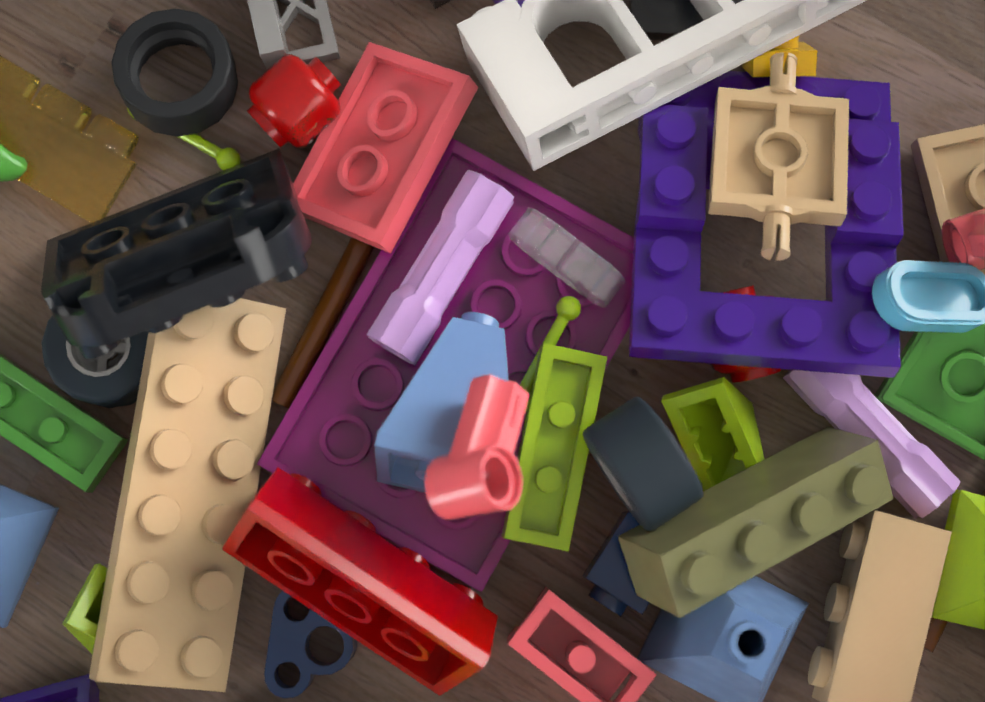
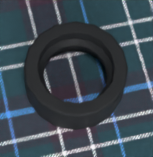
[111,8,238,137]

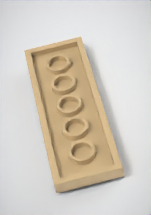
[89,298,286,692]

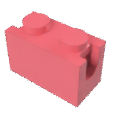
[507,587,657,702]

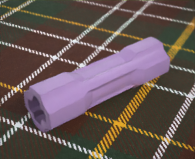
[367,170,514,365]
[783,370,961,519]

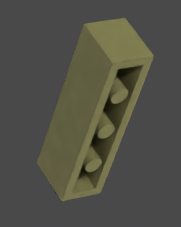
[618,427,894,618]

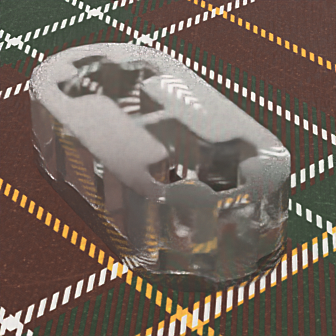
[508,207,625,308]

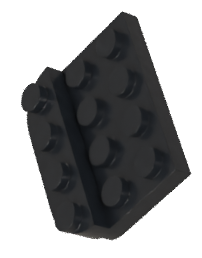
[41,148,312,359]

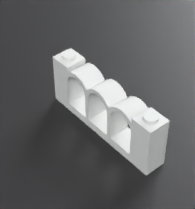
[457,0,867,171]

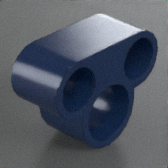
[264,591,357,699]

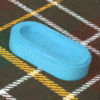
[872,260,985,333]

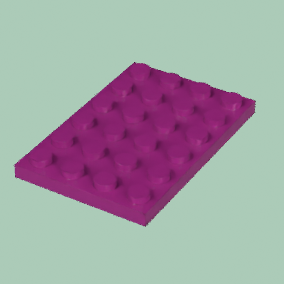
[257,138,634,592]

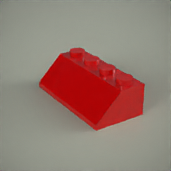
[222,467,498,696]

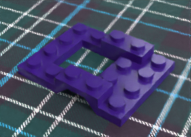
[629,71,904,378]

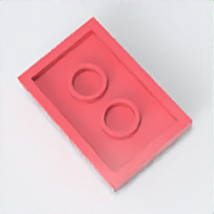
[293,42,479,254]

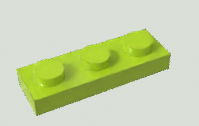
[501,343,607,552]

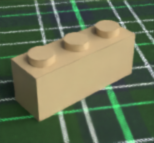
[808,510,952,702]

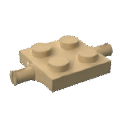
[708,52,849,261]

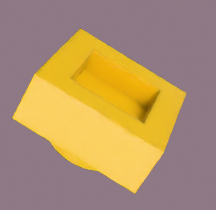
[742,36,817,77]

